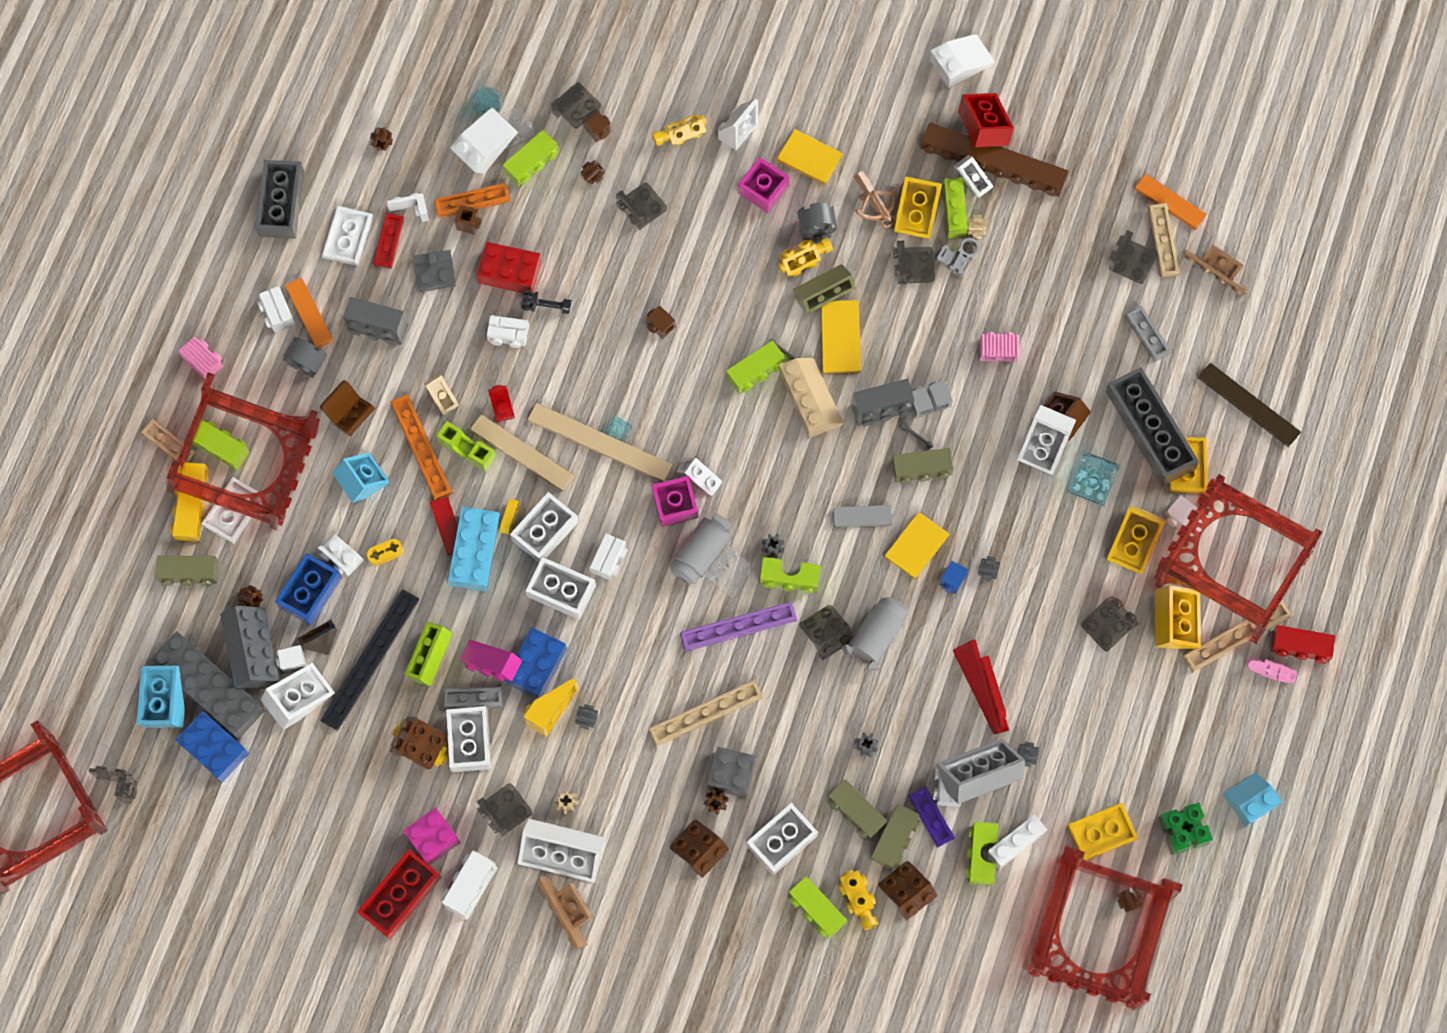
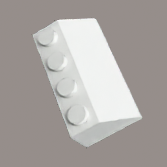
[518,819,605,883]

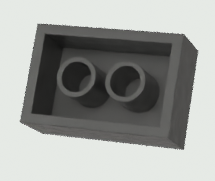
[343,297,408,345]
[851,379,914,426]

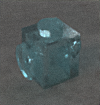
[473,86,503,114]

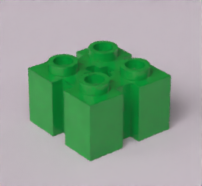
[1159,802,1213,855]

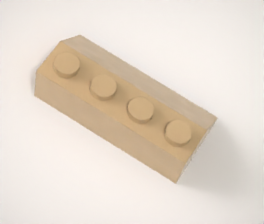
[779,358,844,438]

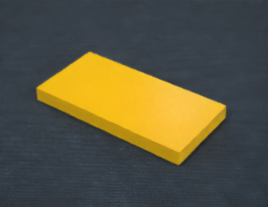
[821,300,861,373]

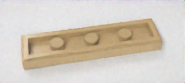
[1148,203,1180,278]

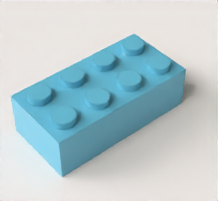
[448,506,500,592]

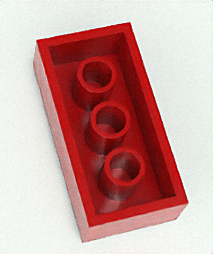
[357,849,442,940]

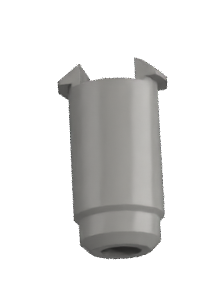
[670,513,732,585]
[842,597,907,672]

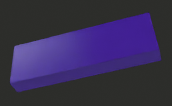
[908,786,955,848]

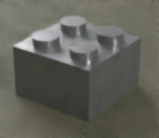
[708,746,756,798]

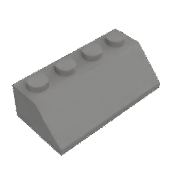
[937,738,1025,804]

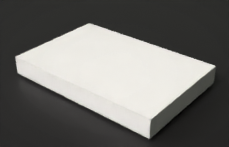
[322,206,373,266]
[201,477,265,544]

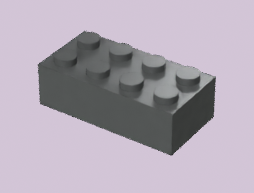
[255,160,304,239]
[220,606,280,689]

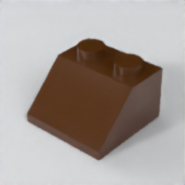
[1033,392,1091,441]

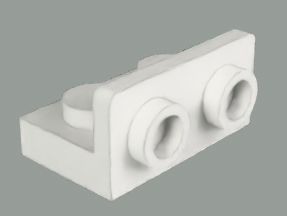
[318,534,364,577]

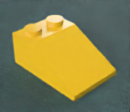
[894,176,943,239]
[1107,505,1167,575]
[523,679,579,737]

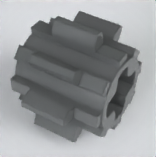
[761,534,784,558]
[978,556,1000,581]
[575,704,598,730]
[855,732,879,758]
[1017,741,1039,767]

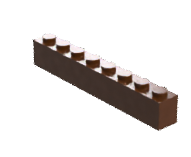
[921,122,1069,197]

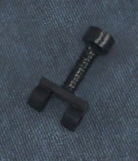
[521,290,571,314]

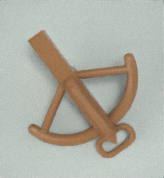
[853,171,896,229]

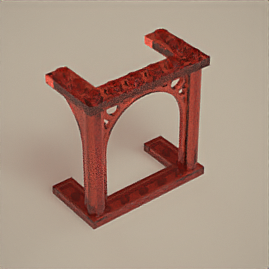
[166,372,320,530]
[1154,474,1322,645]
[0,720,108,894]
[1024,845,1183,1010]

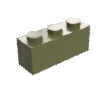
[793,264,856,314]
[892,448,953,484]
[156,556,219,586]
[828,779,887,841]
[871,804,921,870]

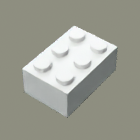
[1017,405,1076,475]
[510,492,579,563]
[526,557,596,620]
[446,706,491,772]
[747,803,818,875]
[442,850,497,920]

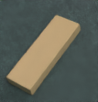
[140,419,197,466]

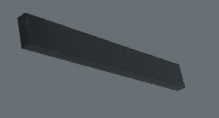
[321,589,420,731]

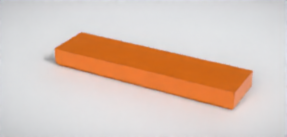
[1134,174,1207,230]
[434,183,511,218]
[285,277,333,349]

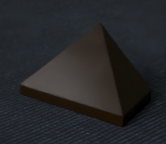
[297,620,337,654]

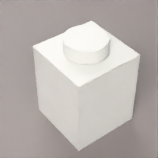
[276,645,307,674]

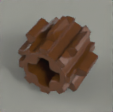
[370,127,393,151]
[581,160,605,184]
[237,585,263,607]
[704,788,729,814]
[1117,887,1143,913]

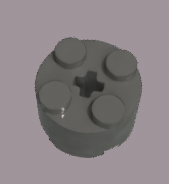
[797,202,837,240]
[282,337,327,378]

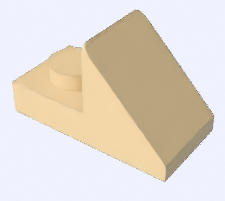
[423,373,459,415]

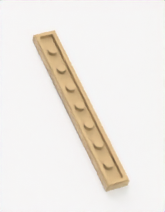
[528,403,673,482]

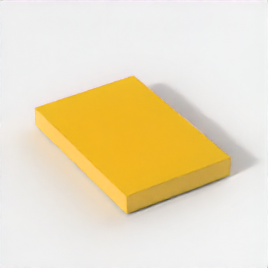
[777,129,843,185]
[1169,437,1208,494]
[884,512,950,580]
[1067,802,1139,862]

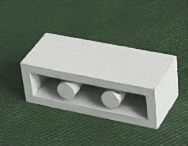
[986,814,1047,870]

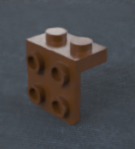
[320,380,375,437]
[389,717,447,770]
[670,820,729,878]
[879,861,937,921]

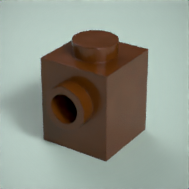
[582,108,611,142]
[455,205,482,235]
[646,305,676,339]

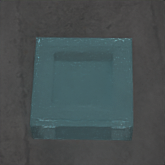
[606,416,632,441]

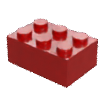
[957,93,1014,147]
[477,242,542,293]

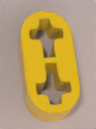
[500,498,520,535]
[367,539,403,566]

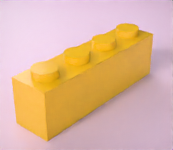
[171,462,209,542]

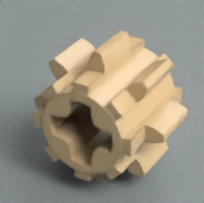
[967,215,987,238]
[554,789,579,815]

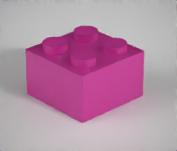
[738,157,790,213]
[651,476,699,527]
[403,807,461,866]

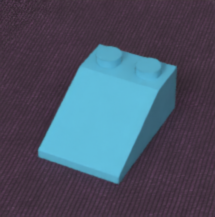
[137,666,185,728]

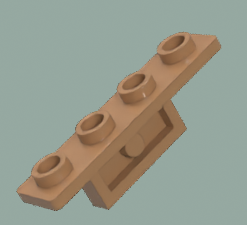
[1183,244,1248,295]
[537,876,593,949]

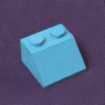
[332,453,390,502]
[1223,772,1283,827]

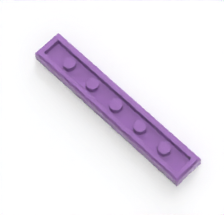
[680,601,797,652]

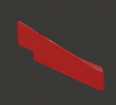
[953,639,1009,734]

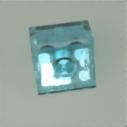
[1068,451,1120,506]

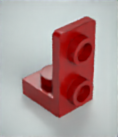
[488,385,515,423]

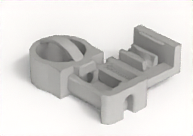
[936,238,979,277]

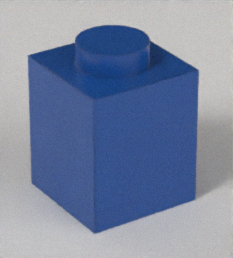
[939,561,969,594]

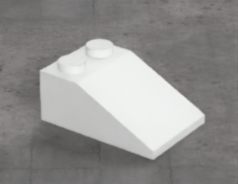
[930,34,995,89]
[718,99,758,151]
[450,108,518,174]
[260,663,335,730]

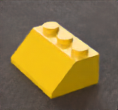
[1155,585,1201,649]

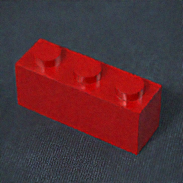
[1271,625,1336,664]

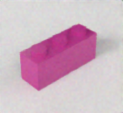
[459,639,522,681]

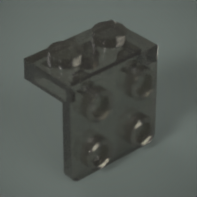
[551,81,602,129]
[616,182,667,230]
[1109,230,1157,284]
[893,240,935,284]
[1081,596,1139,651]
[799,605,853,660]
[89,766,137,804]
[477,783,532,837]

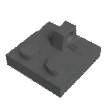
[413,250,456,292]

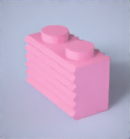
[979,332,1019,362]
[178,337,223,381]

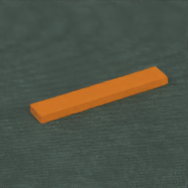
[390,394,453,500]

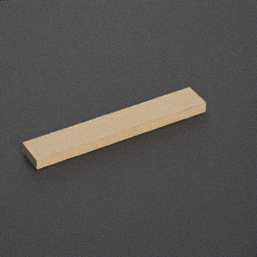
[470,414,574,492]
[1183,599,1292,673]
[648,679,763,747]

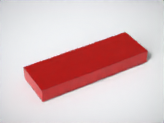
[373,213,405,269]
[430,497,458,556]

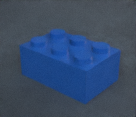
[275,553,342,626]
[505,627,568,699]
[176,711,250,783]

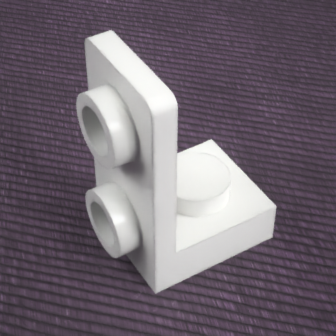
[387,193,429,222]
[675,457,722,496]

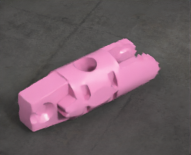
[1247,658,1297,683]

